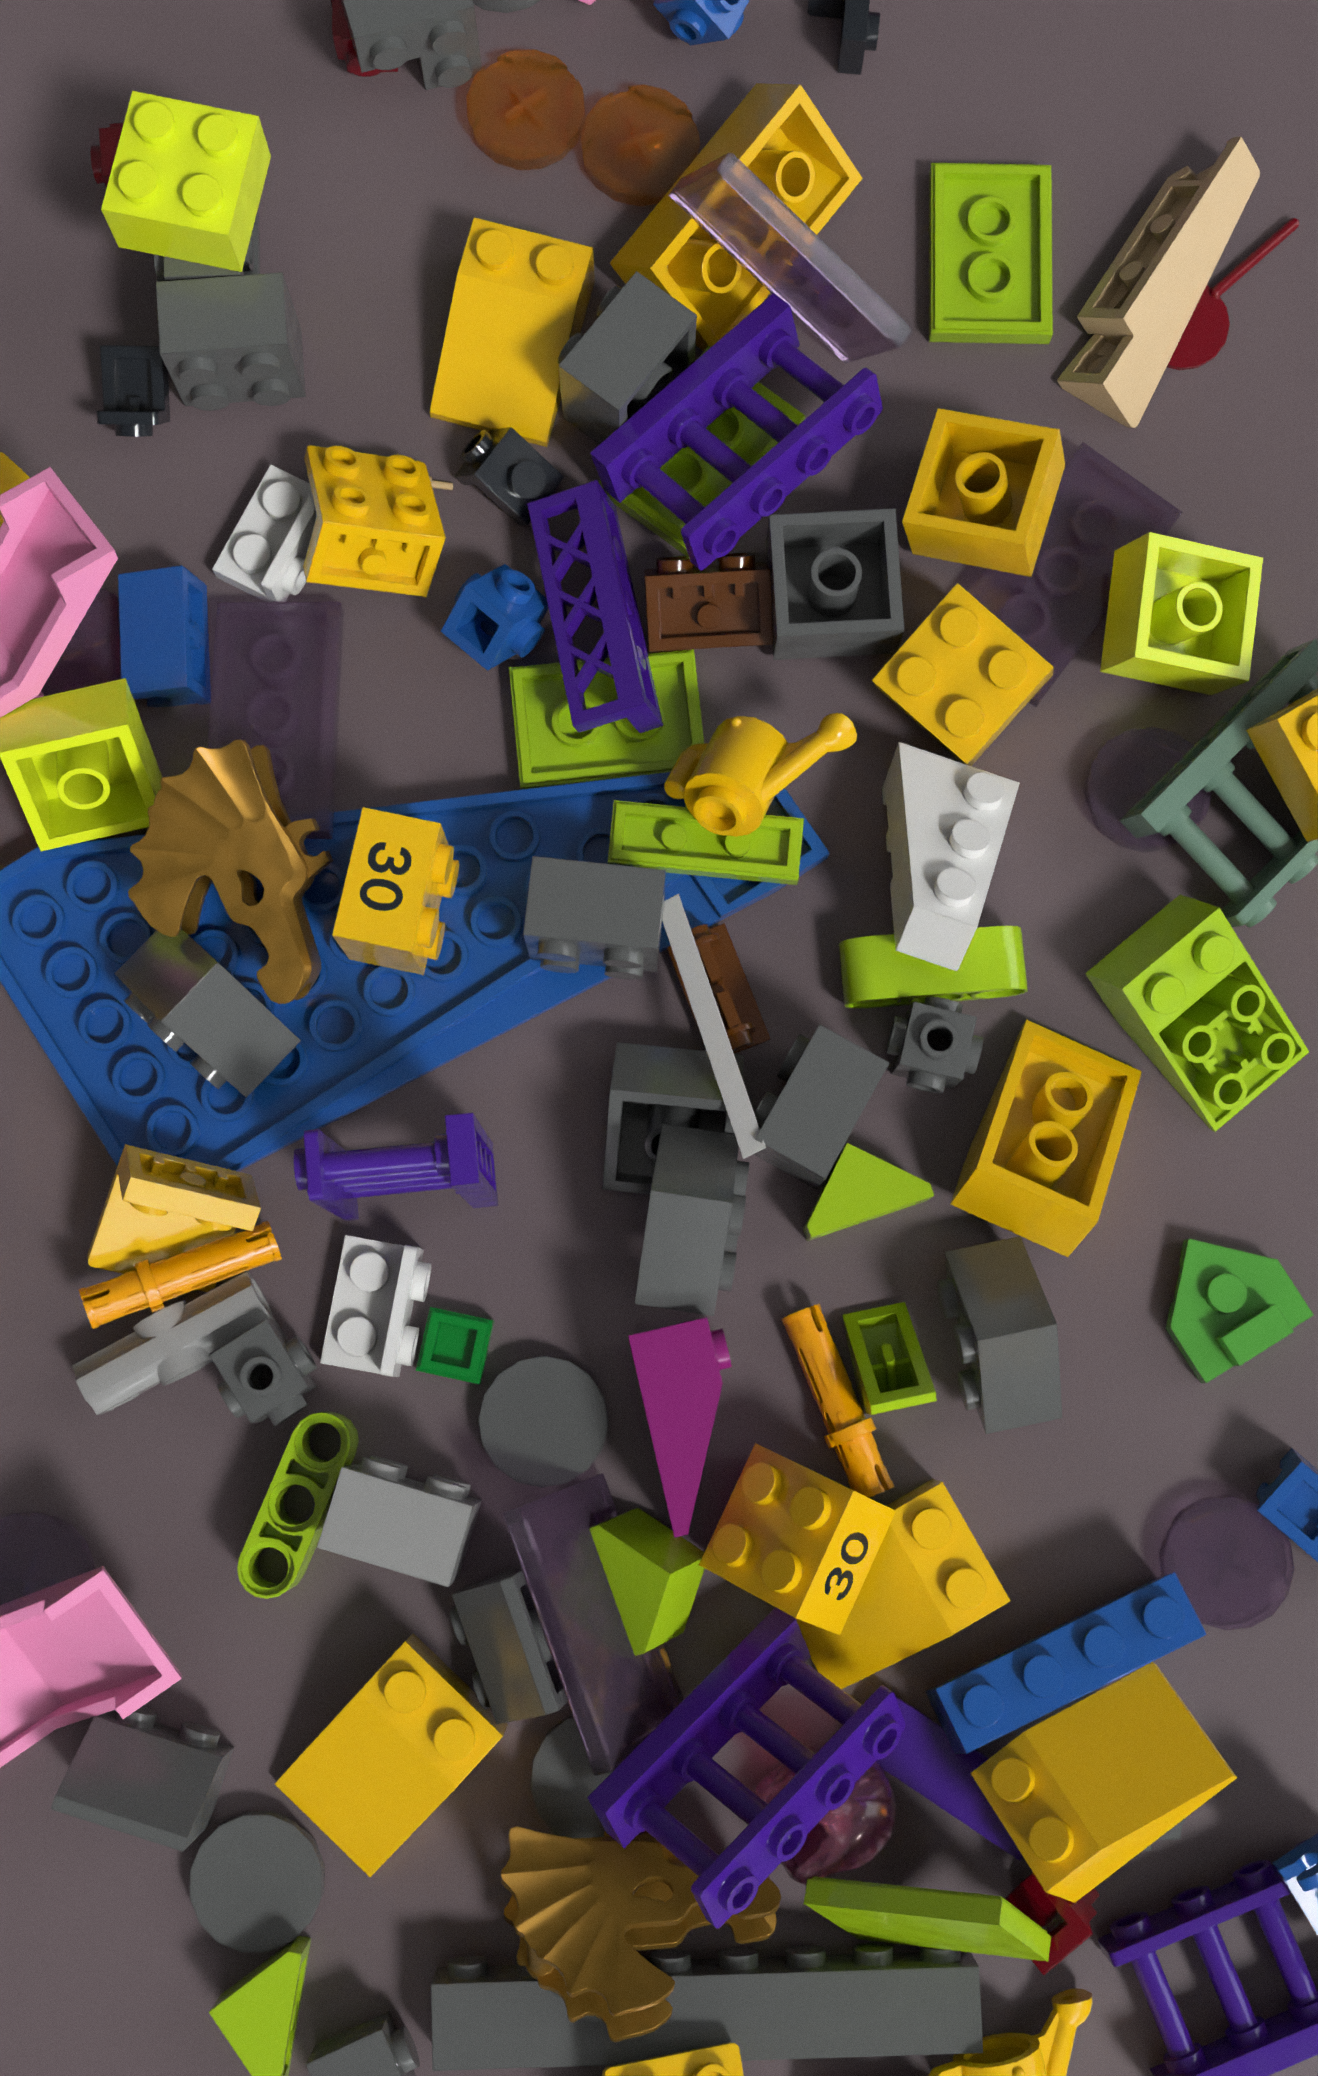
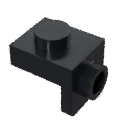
[807,0,880,75]
[96,345,170,437]
[455,427,564,525]

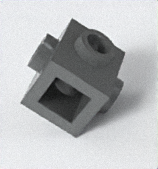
[886,997,983,1094]
[210,1319,317,1427]

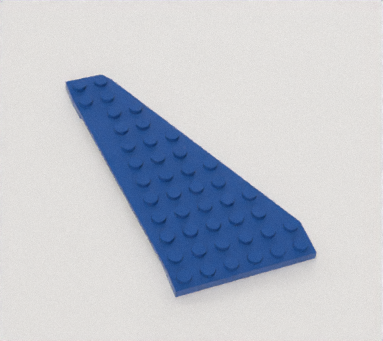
[0,772,830,1172]

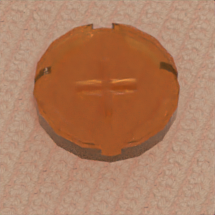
[466,49,585,170]
[581,84,700,206]

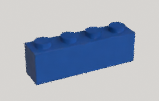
[925,1572,1207,1754]

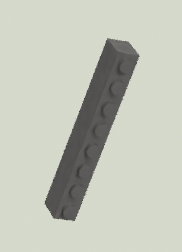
[431,1943,983,2071]

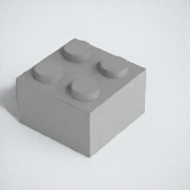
[317,1455,482,1587]

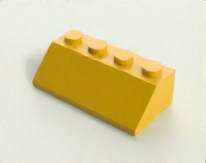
[610,83,863,351]

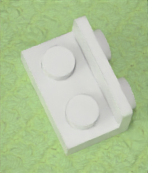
[212,465,317,609]
[320,1235,431,1377]

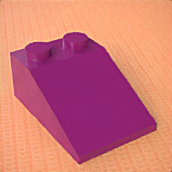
[628,1317,732,1538]

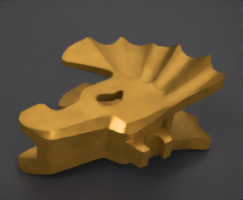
[128,739,333,1004]
[501,1826,781,2042]

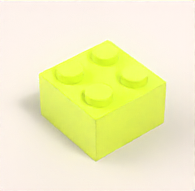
[101,91,271,272]
[1100,532,1263,695]
[0,678,162,851]

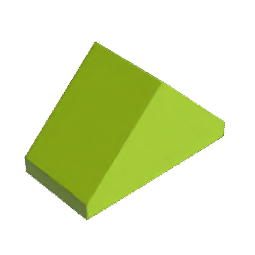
[803,1143,934,1241]
[842,1302,937,1415]
[589,1508,705,1656]
[209,1936,311,2076]

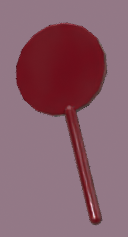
[1167,218,1299,370]

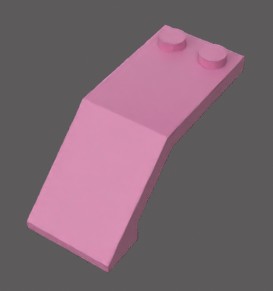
[0,467,118,718]
[0,1566,182,1768]

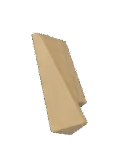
[1057,137,1260,428]

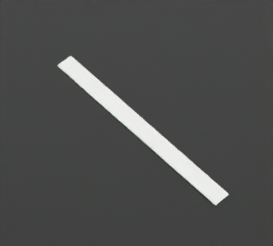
[662,894,766,1159]

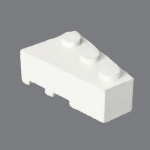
[882,742,1020,971]

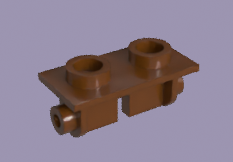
[667,923,771,1054]

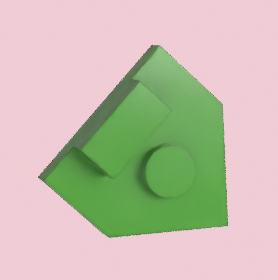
[1166,1239,1314,1383]

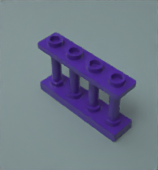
[590,293,883,570]
[294,1113,498,1221]
[587,1607,906,1929]
[1098,1838,1318,2076]

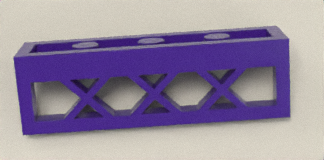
[527,480,663,733]

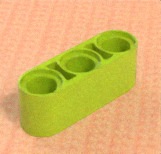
[839,926,1028,1009]
[237,1412,359,1599]

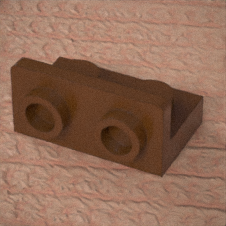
[644,552,773,652]

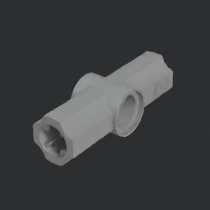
[72,1271,275,1415]

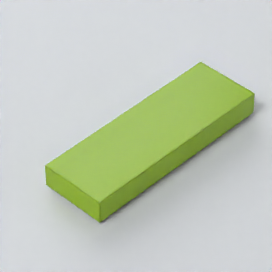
[608,800,804,885]

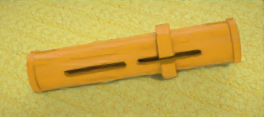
[79,1220,282,1329]
[781,1304,895,1498]

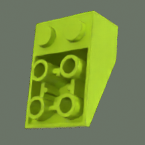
[1085,894,1309,1132]

